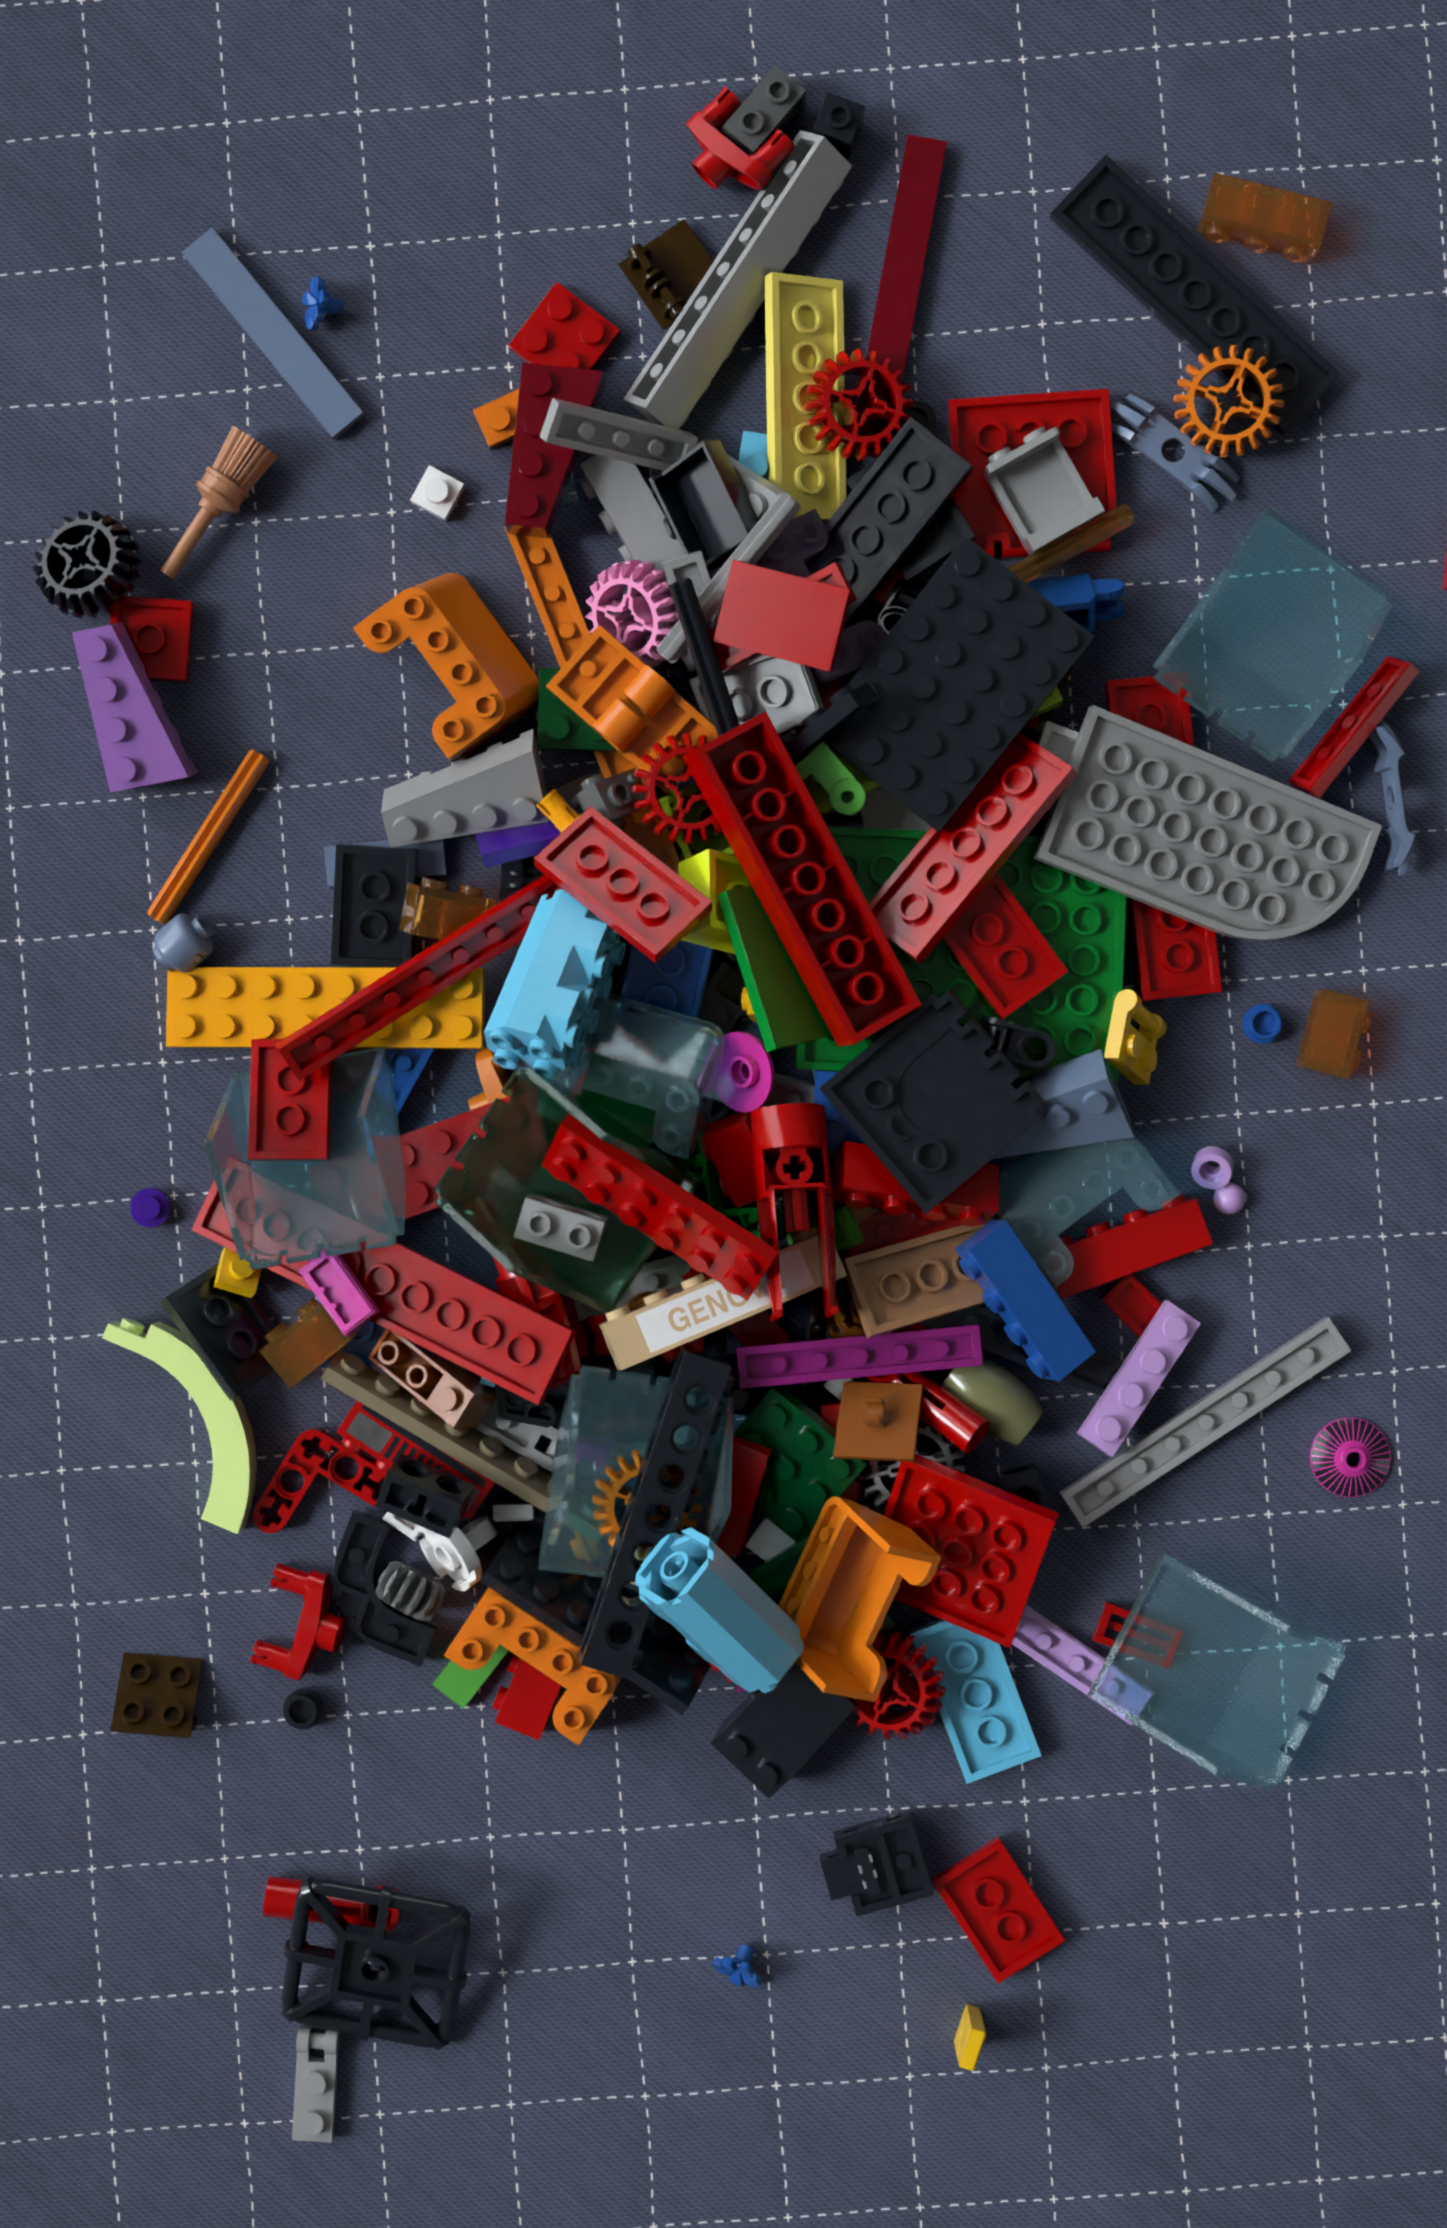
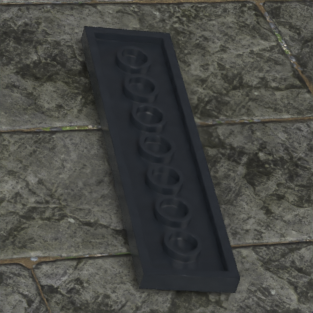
[1049,154,1341,436]

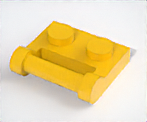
[1104,989,1167,1085]

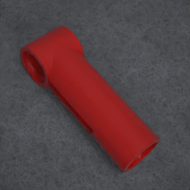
[867,1372,990,1454]
[263,1876,403,1931]

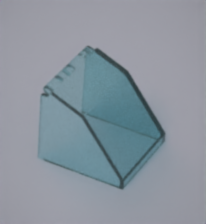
[1152,508,1395,763]
[203,1048,406,1270]
[538,1365,734,1578]
[1088,1552,1346,1790]

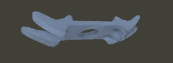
[1110,393,1240,513]
[1368,720,1416,876]

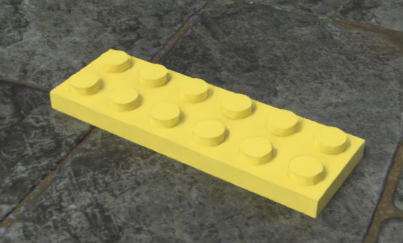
[765,272,847,523]

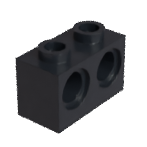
[375,1454,475,1538]

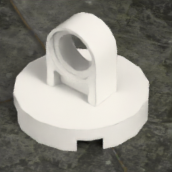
[418,1515,497,1592]

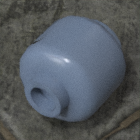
[153,913,213,973]

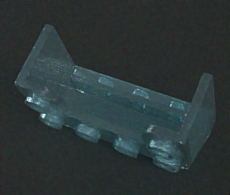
[534,993,725,1159]
[992,1136,1180,1289]

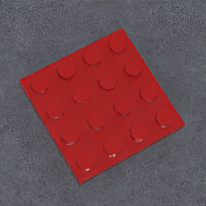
[884,1454,1059,1648]

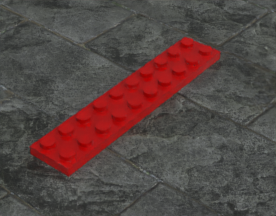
[192,1158,576,1405]

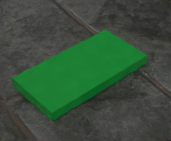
[717,886,831,1052]

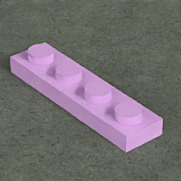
[1076,1300,1201,1457]

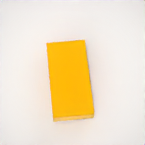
[954,2003,987,2071]

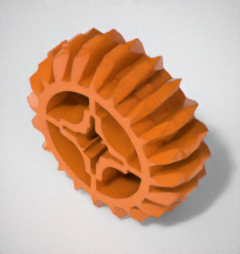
[1173,345,1284,458]
[592,1449,702,1559]

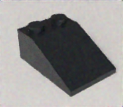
[710,1662,858,1798]

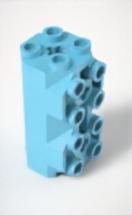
[484,889,626,1080]
[635,1527,804,1693]

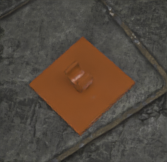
[833,1382,924,1462]

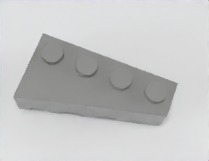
[381,729,548,847]

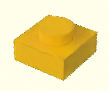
[213,1247,262,1298]

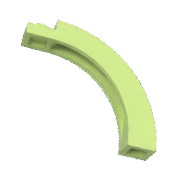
[102,1318,257,1534]

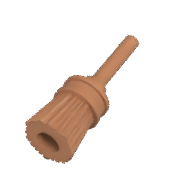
[160,426,278,579]

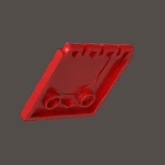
[947,389,1118,558]

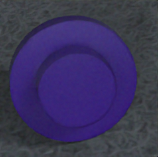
[130,1188,171,1228]

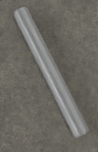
[657,492,800,664]

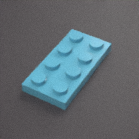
[910,1619,1042,1784]

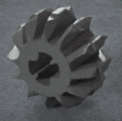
[375,1561,445,1621]

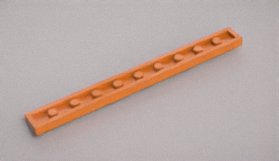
[504,526,680,874]

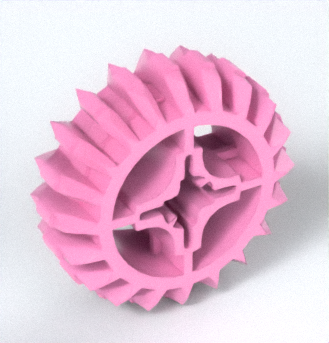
[585,559,679,668]

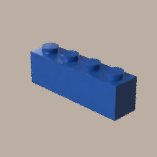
[955,1220,1096,1381]

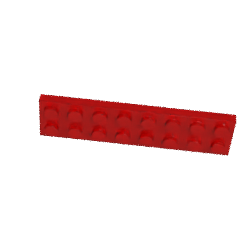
[1104,673,1222,1001]

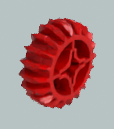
[804,349,914,461]
[632,733,723,844]
[851,1630,946,1740]

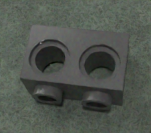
[723,64,806,156]

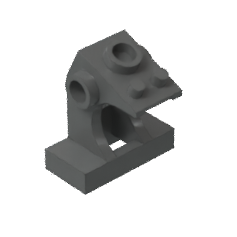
[556,768,648,829]

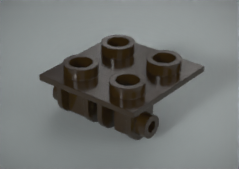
[618,219,713,331]
[110,1653,203,1739]

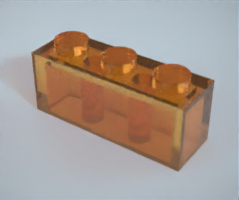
[1196,172,1332,263]

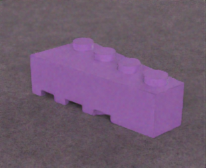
[72,622,197,793]

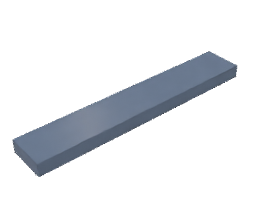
[181,227,365,440]

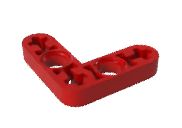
[253,1428,387,1533]

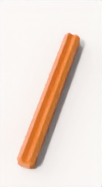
[147,749,269,924]

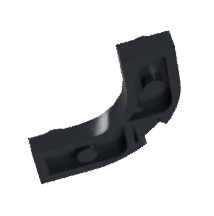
[333,1509,437,1667]

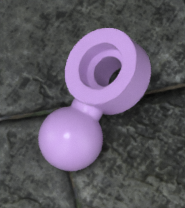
[1191,1146,1246,1214]

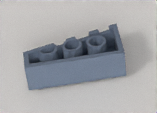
[993,1049,1134,1159]

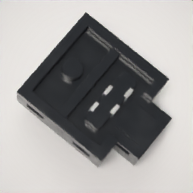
[820,1810,934,1917]

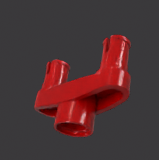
[686,86,796,190]
[250,1562,347,1681]

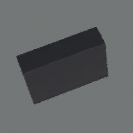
[649,440,759,571]

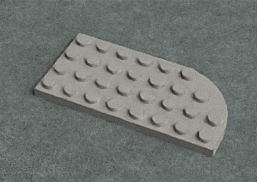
[1033,705,1382,941]

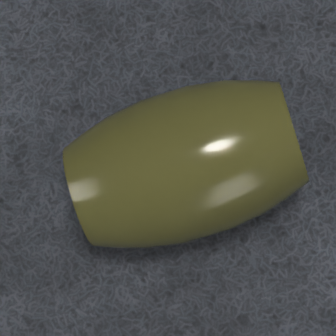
[941,1356,1044,1445]

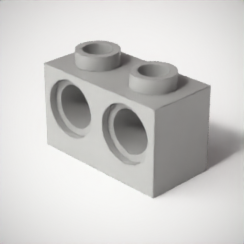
[514,1193,609,1262]

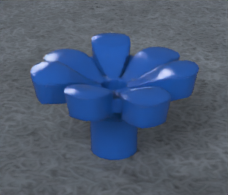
[302,276,343,330]
[711,1944,761,1988]

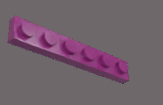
[736,1324,983,1389]

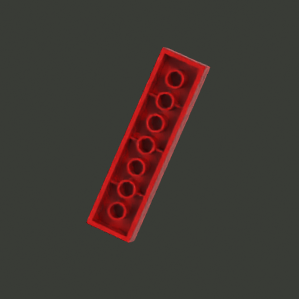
[682,711,922,1047]

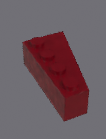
[504,362,605,538]

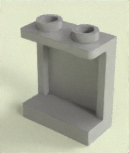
[983,426,1105,558]

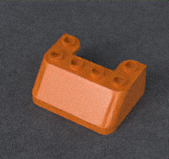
[353,573,539,762]
[778,1496,942,1702]
[444,1587,622,1746]

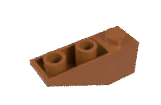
[368,1329,497,1428]

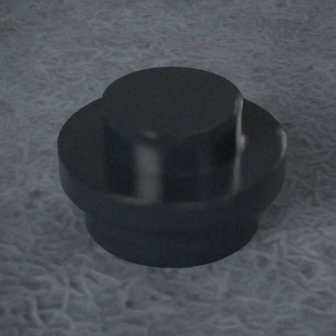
[283,1689,323,1729]

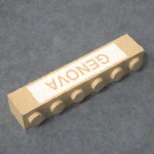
[599,1227,847,1370]

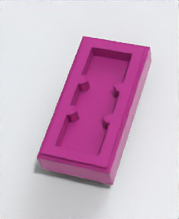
[299,1246,380,1336]

